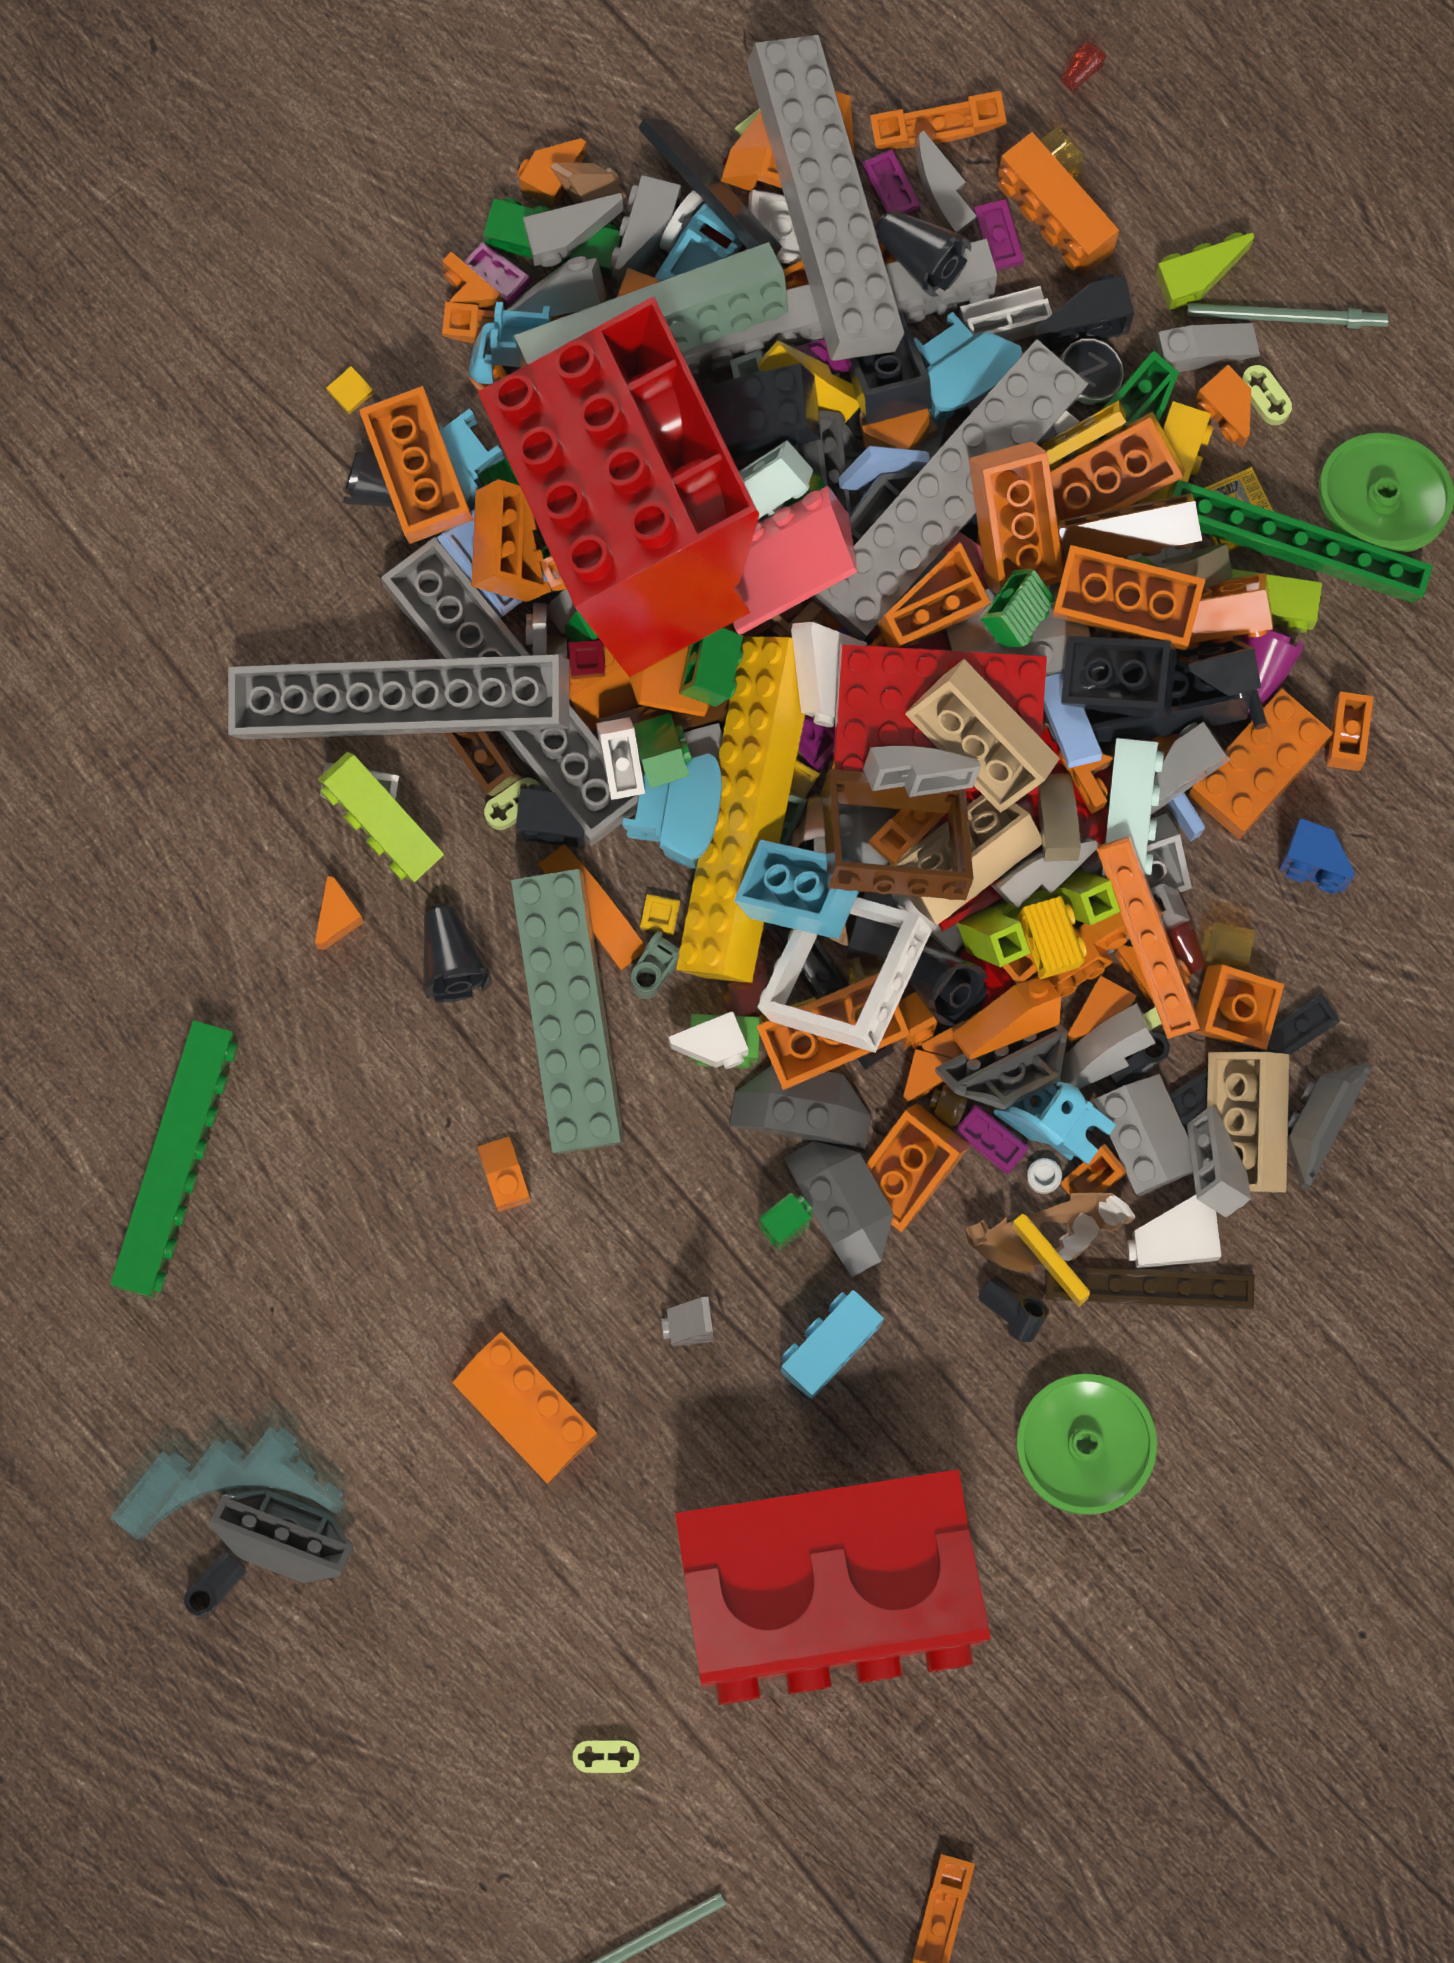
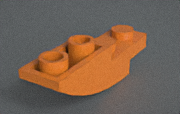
[1047,902,1163,998]

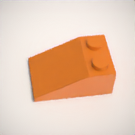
[866,1103,971,1232]

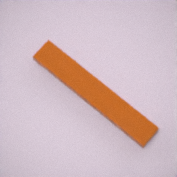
[1096,836,1201,1039]

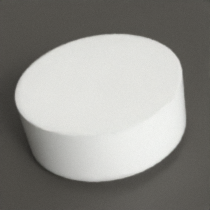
[1027,1158,1062,1194]

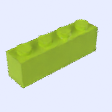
[1227,569,1322,633]
[317,752,444,883]

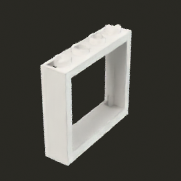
[758,897,932,1053]

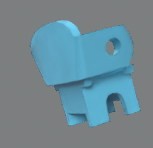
[655,202,743,282]
[469,302,551,384]
[914,312,1022,424]
[438,408,504,512]
[622,753,722,869]
[994,1082,1116,1164]

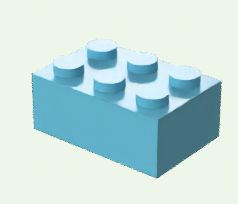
[734,839,859,939]
[780,1290,884,1401]

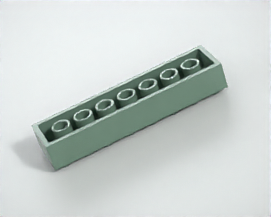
[514,242,788,368]
[511,869,625,1154]

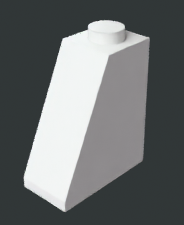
[791,622,867,727]
[1127,1195,1221,1269]

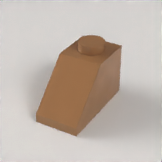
[550,163,626,204]

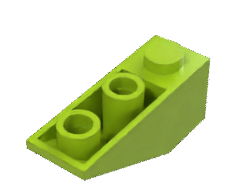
[1155,232,1254,310]

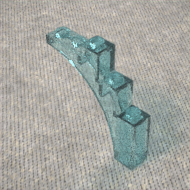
[110,1427,347,1542]

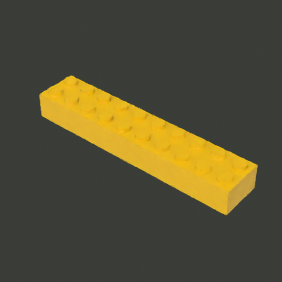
[676,637,805,983]

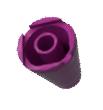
[1240,630,1305,720]

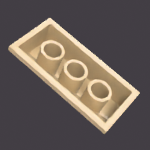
[905,659,1060,813]
[889,794,1042,926]
[1207,1052,1289,1192]

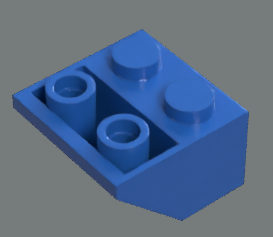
[1279,818,1355,894]

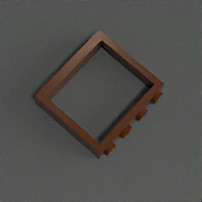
[822,769,974,901]

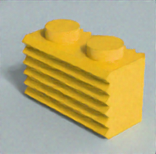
[1017,896,1087,979]

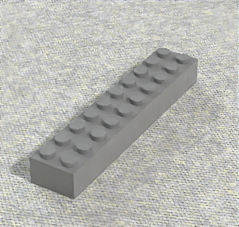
[747,35,904,361]
[682,239,998,379]
[811,339,1088,641]
[381,537,639,847]
[228,655,570,739]

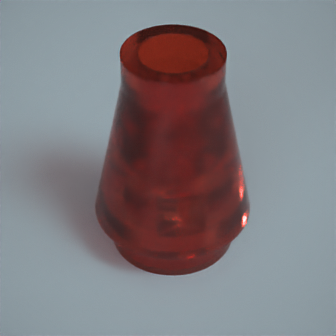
[1060,41,1107,92]
[1166,922,1207,975]

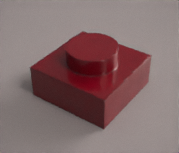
[568,640,605,679]

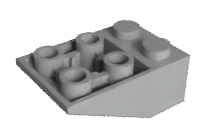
[610,175,681,291]

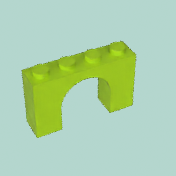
[957,868,1121,967]

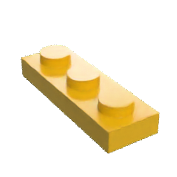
[1038,401,1126,469]

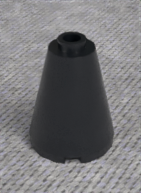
[876,210,972,297]
[342,438,394,507]
[423,903,492,1003]
[909,944,988,1026]

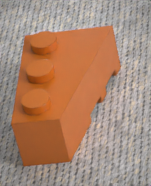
[471,479,551,602]
[877,542,991,648]

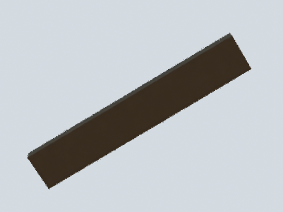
[1045,1265,1255,1310]

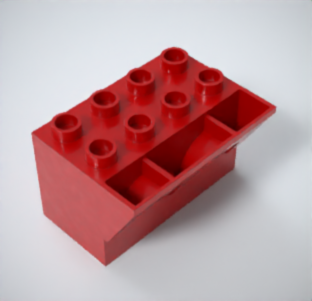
[478,296,760,677]
[675,1469,991,1705]

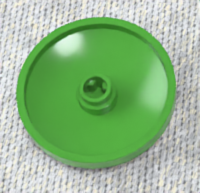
[1318,433,1454,553]
[1016,1374,1157,1515]

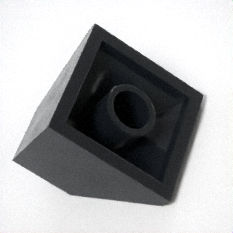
[1176,638,1261,699]
[515,784,586,849]

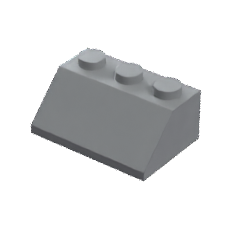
[1078,813,1192,893]
[1094,1074,1193,1197]

